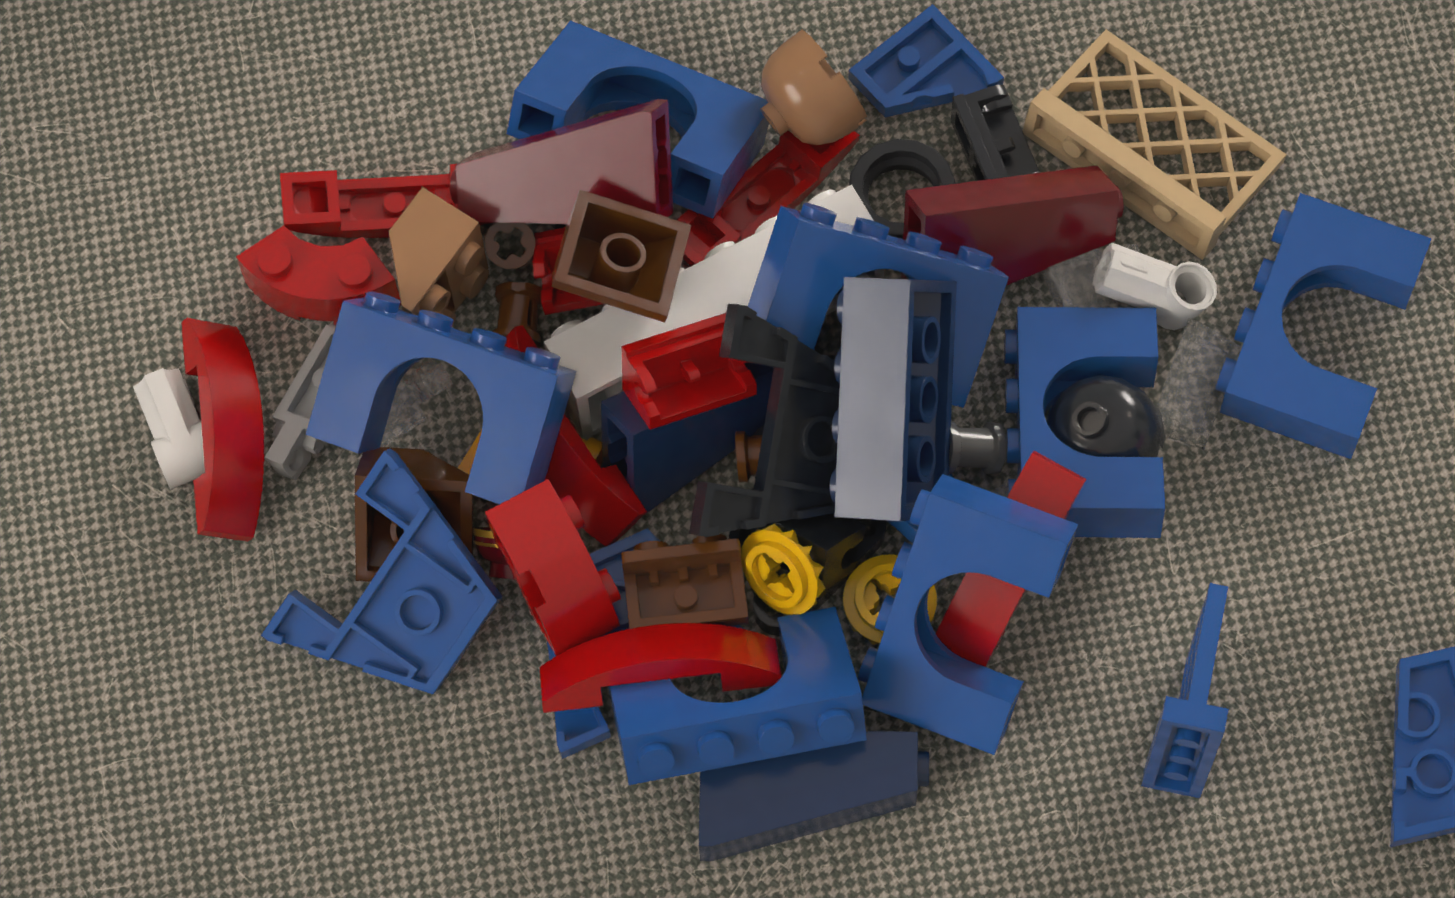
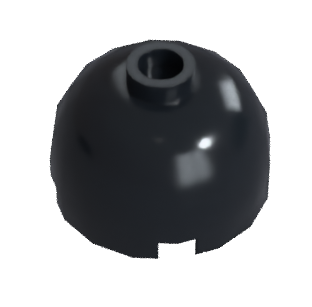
[1046,375,1165,457]

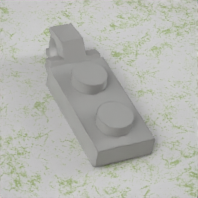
[264,324,336,480]

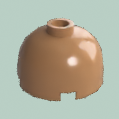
[760,29,867,145]

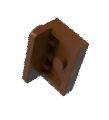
[621,534,749,629]

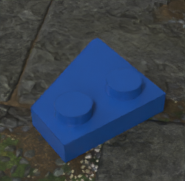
[848,4,1004,118]

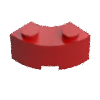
[236,225,402,326]
[485,479,621,656]

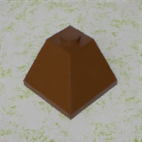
[552,190,691,323]
[355,447,473,582]

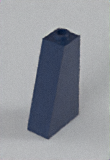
[601,362,774,516]
[699,731,929,861]

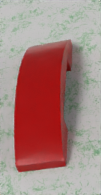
[676,131,860,266]
[280,164,493,238]
[181,318,264,542]
[505,325,647,546]
[936,451,1087,667]
[540,623,781,713]

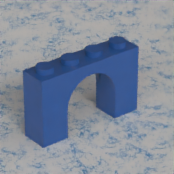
[507,20,769,219]
[1215,193,1432,459]
[748,203,1009,408]
[306,292,577,504]
[1004,307,1165,538]
[858,474,1079,755]
[608,607,867,785]

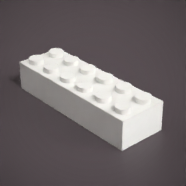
[544,185,885,439]

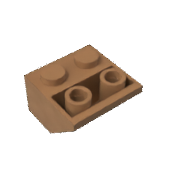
[389,187,489,327]

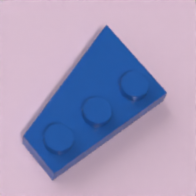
[1390,646,1455,848]

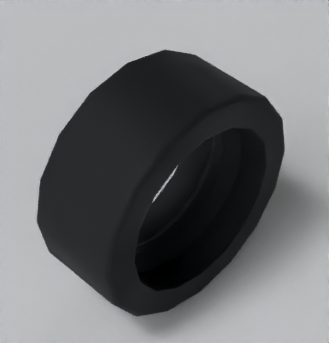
[849,139,956,239]

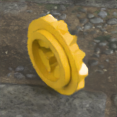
[741,524,825,615]
[843,554,937,645]

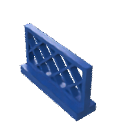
[1141,583,1229,798]

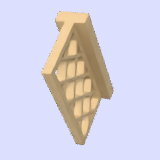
[1022,29,1287,260]

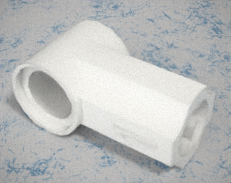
[1092,243,1217,330]
[133,368,205,490]

